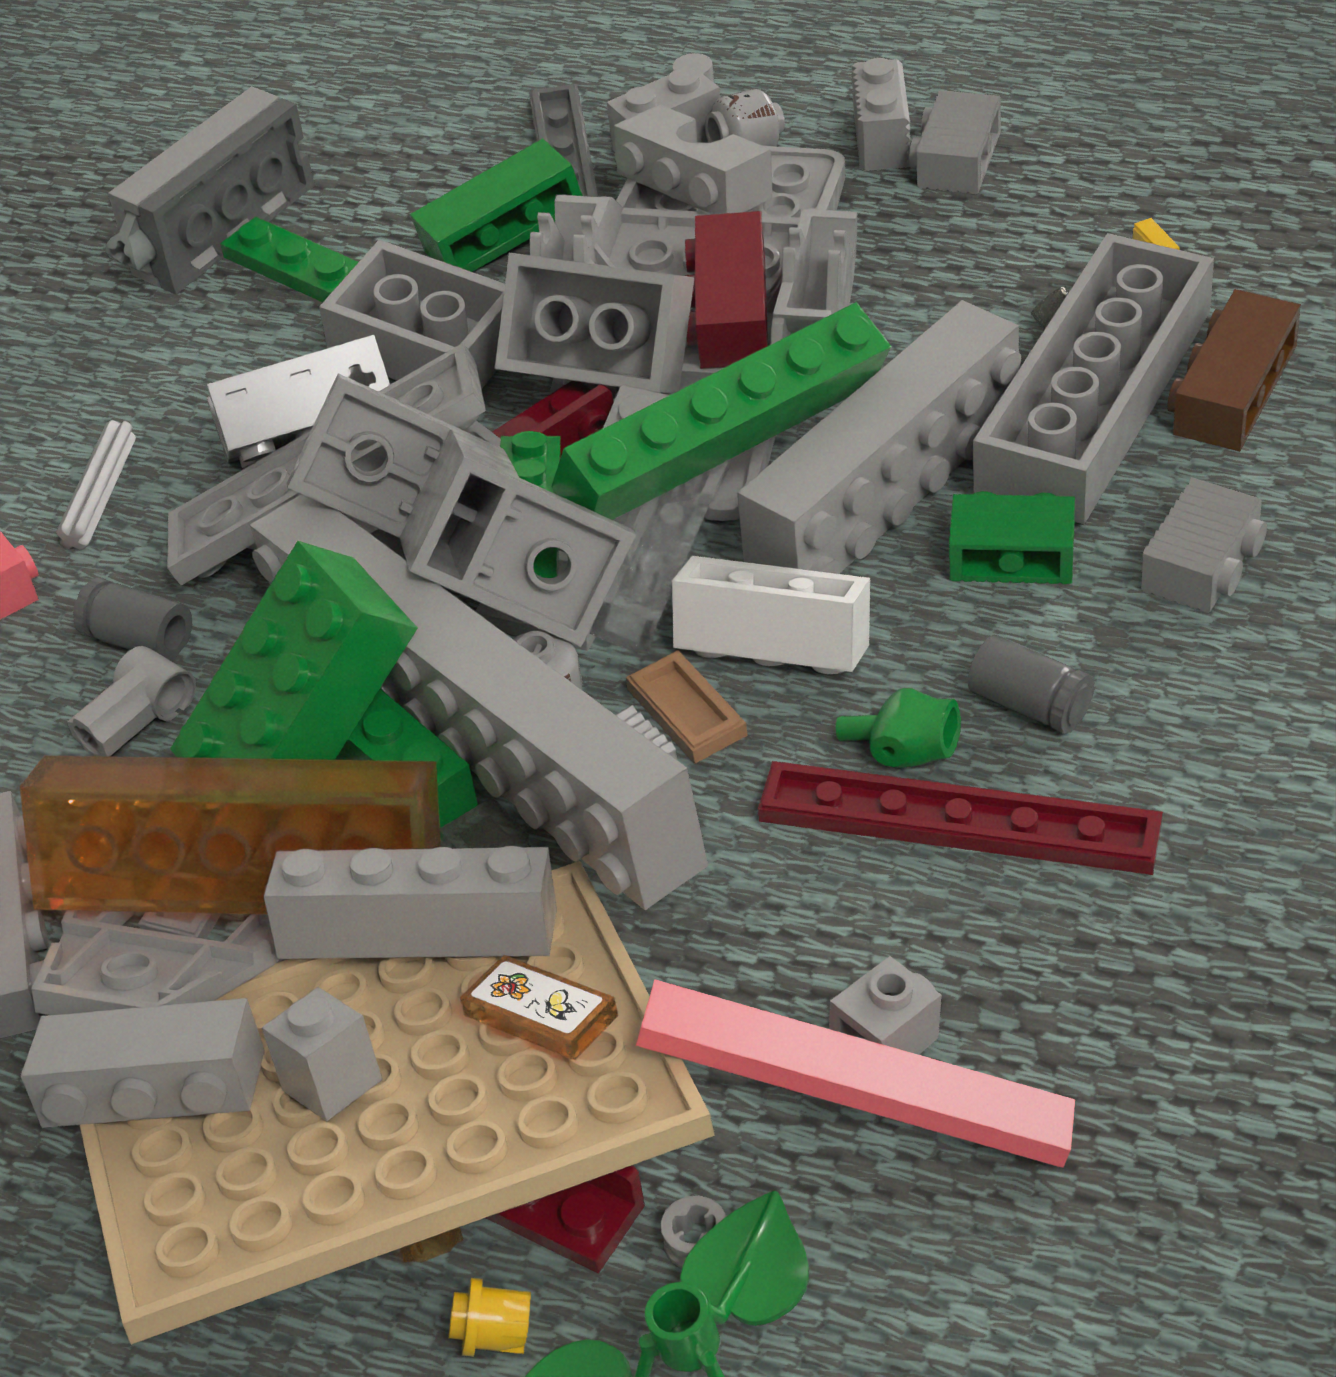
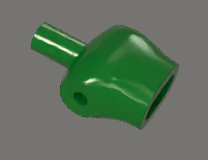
[836,688,961,768]

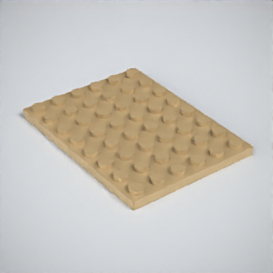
[80,861,715,1345]

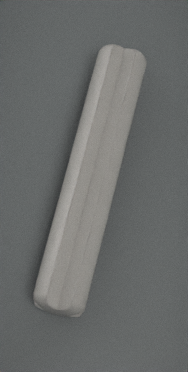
[56,420,136,550]

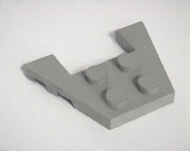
[32,880,283,1015]

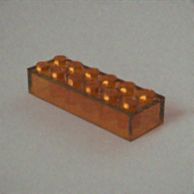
[20,756,441,914]

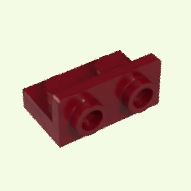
[492,380,614,455]
[486,1165,645,1274]

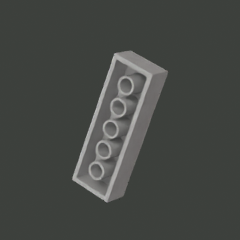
[973,233,1214,525]
[737,300,1021,574]

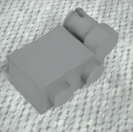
[607,53,720,152]

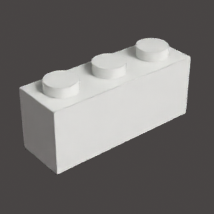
[672,556,870,674]

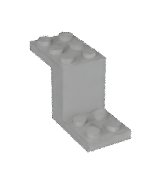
[287,373,636,647]

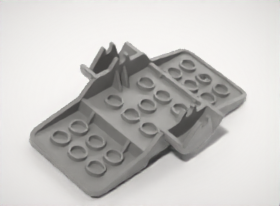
[530,142,857,521]

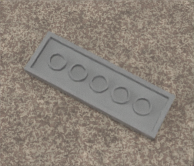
[167,343,486,585]

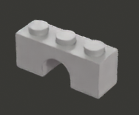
[614,104,773,214]

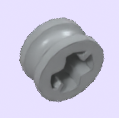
[661,1195,727,1268]

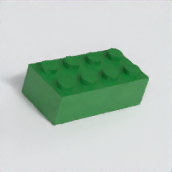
[170,541,418,835]

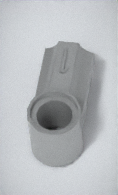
[67,646,196,760]

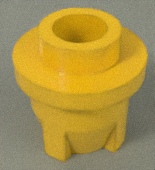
[448,1278,531,1357]

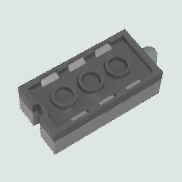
[106,86,315,295]

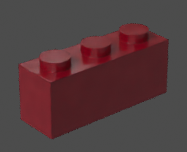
[685,211,768,369]

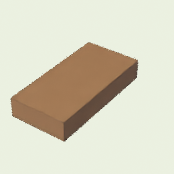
[626,650,747,764]

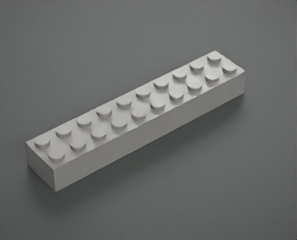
[250,494,708,910]

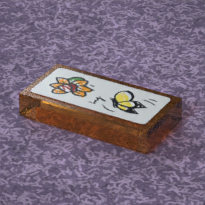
[460,955,619,1060]

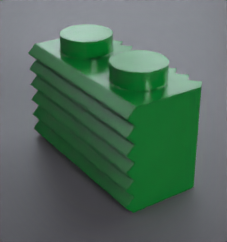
[949,491,1075,584]

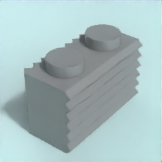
[851,58,911,171]
[909,90,1001,194]
[1141,477,1267,613]

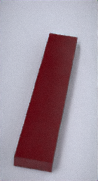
[758,761,1163,875]

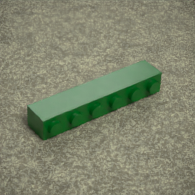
[551,302,892,520]

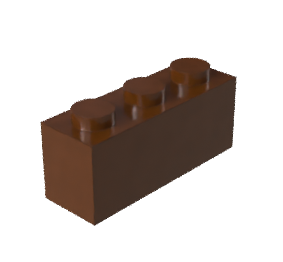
[1167,289,1301,452]

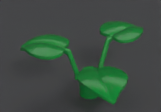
[525,1191,809,1377]

